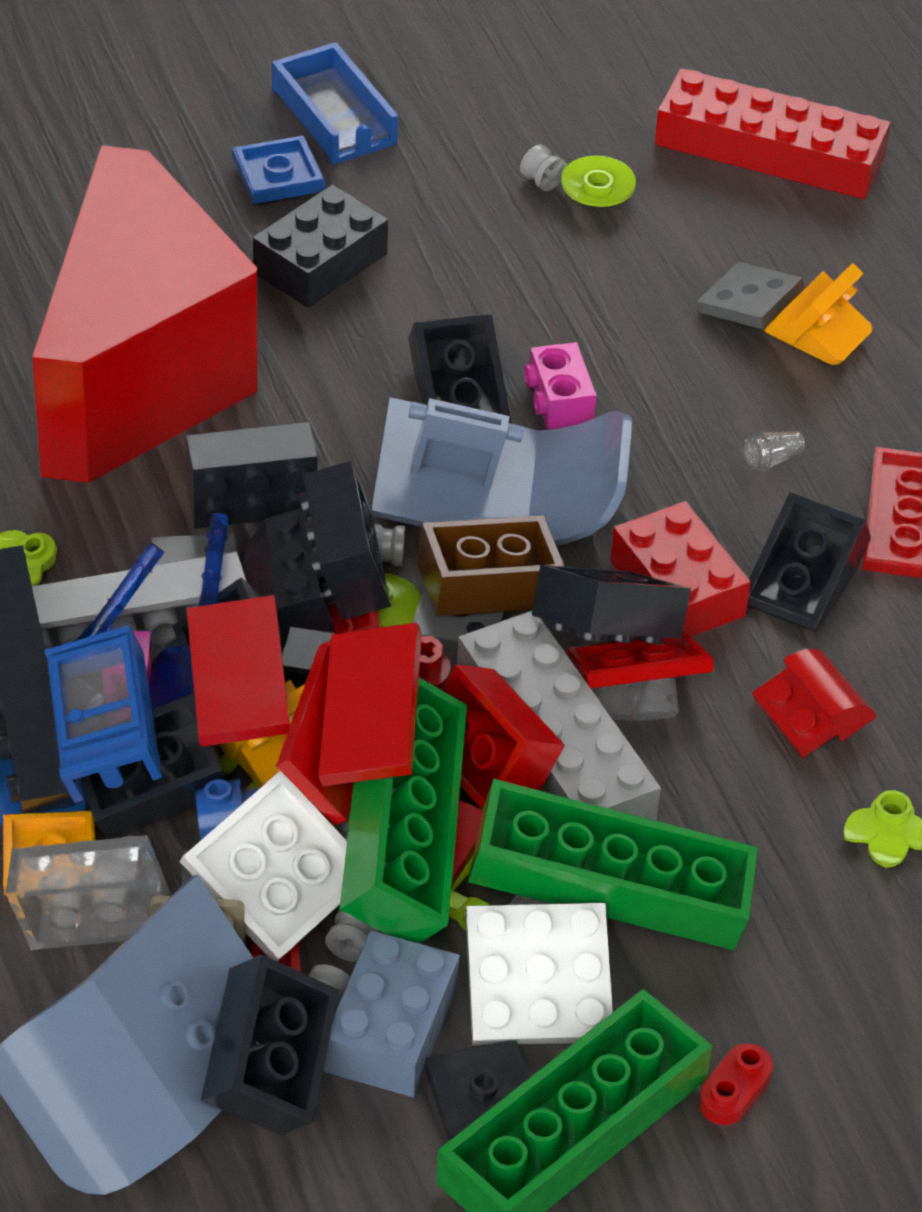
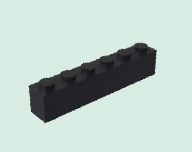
[0,545,75,814]

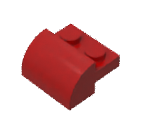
[752,649,877,759]

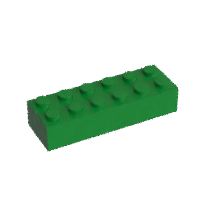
[339,678,467,944]
[468,779,758,950]
[436,989,713,1212]

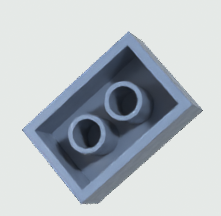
[324,930,460,1098]

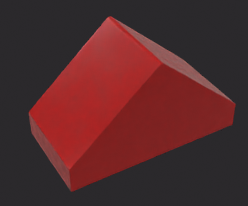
[32,145,258,483]

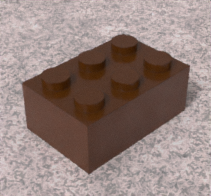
[417,515,564,616]

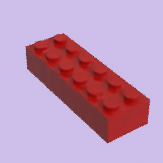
[655,68,891,200]

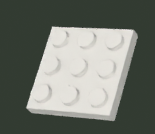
[179,771,347,961]
[465,903,613,1046]

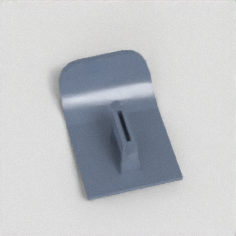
[371,397,632,546]
[0,874,253,1195]

